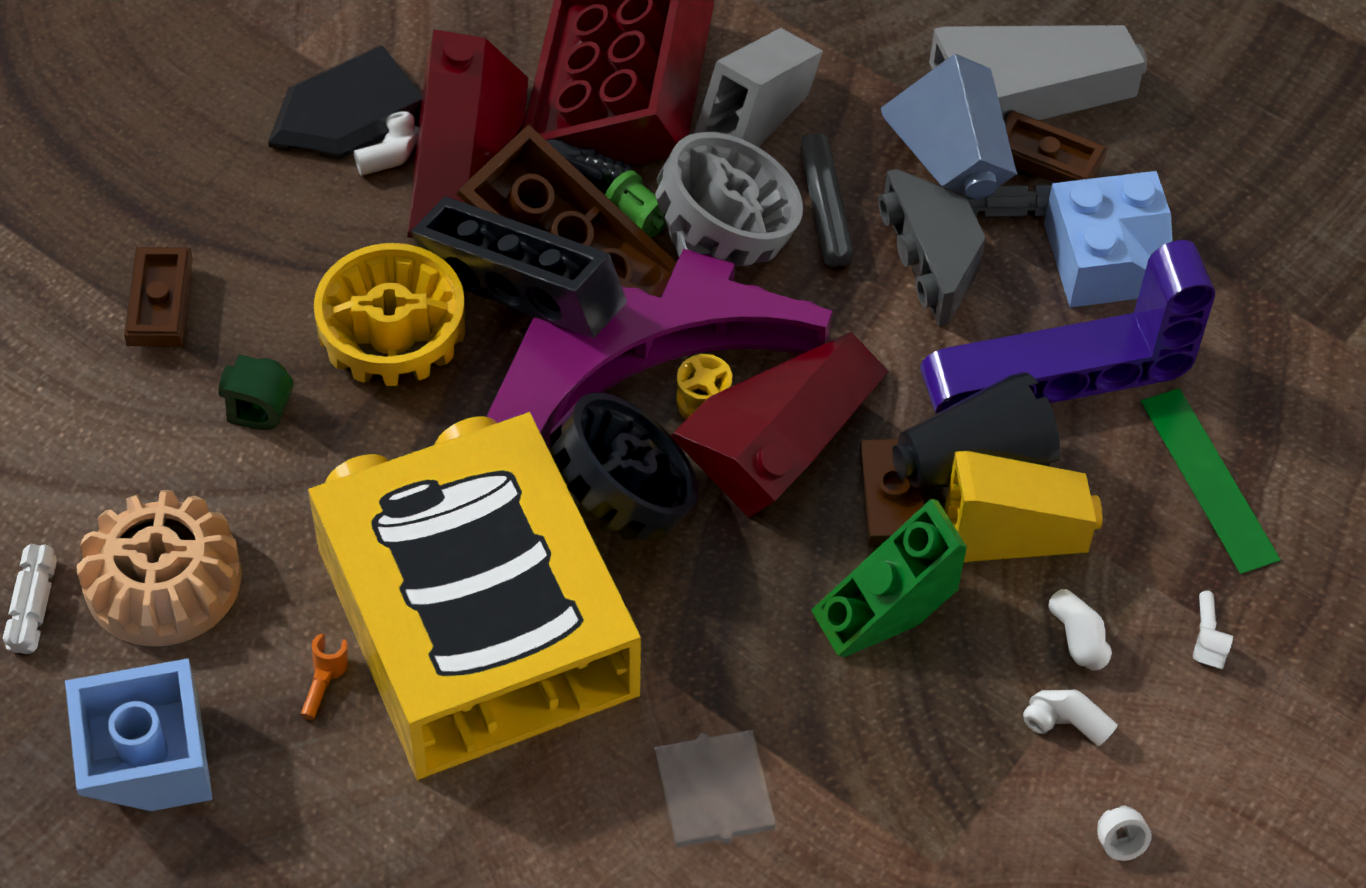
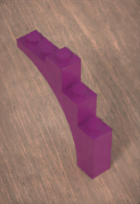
[486,249,833,450]

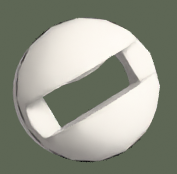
[1097,805,1152,861]

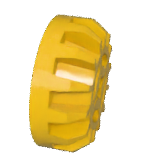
[314,243,465,386]

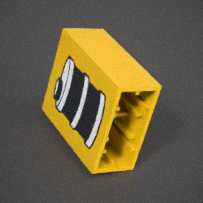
[308,412,641,780]

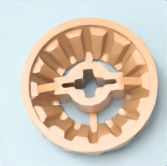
[77,490,242,647]

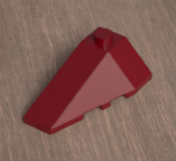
[407,29,529,238]
[670,332,889,518]

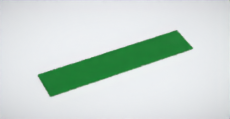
[1141,388,1281,574]

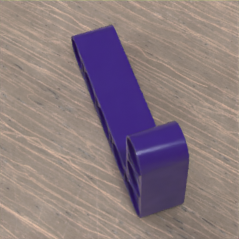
[920,240,1215,414]

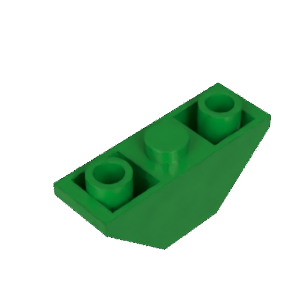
[811,499,967,657]

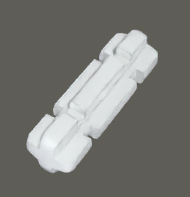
[3,544,57,654]

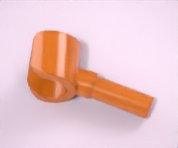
[300,633,348,720]

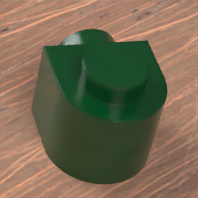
[218,354,294,430]

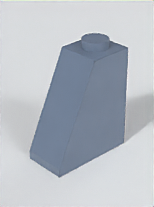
[881,53,1017,200]

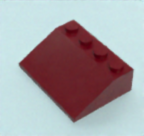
[523,0,715,165]

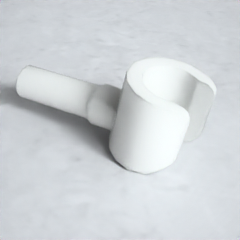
[1193,591,1233,669]

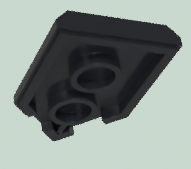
[268,45,422,159]

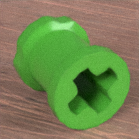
[605,170,667,238]

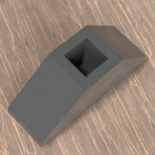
[878,169,986,327]

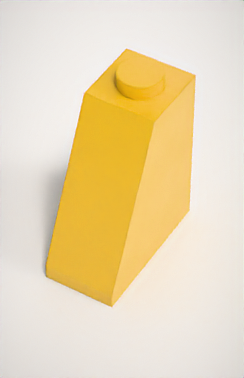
[944,451,1103,562]

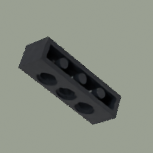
[411,196,628,339]

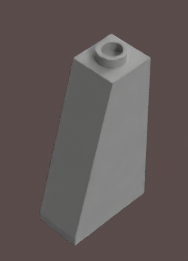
[929,25,1147,122]

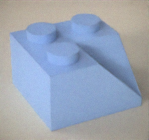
[1044,171,1173,307]
[65,658,213,811]

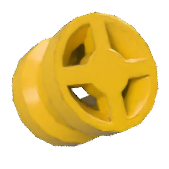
[676,354,733,419]

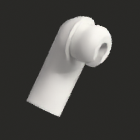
[354,112,419,176]
[1048,589,1112,671]
[1023,690,1118,746]

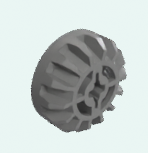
[655,132,803,267]

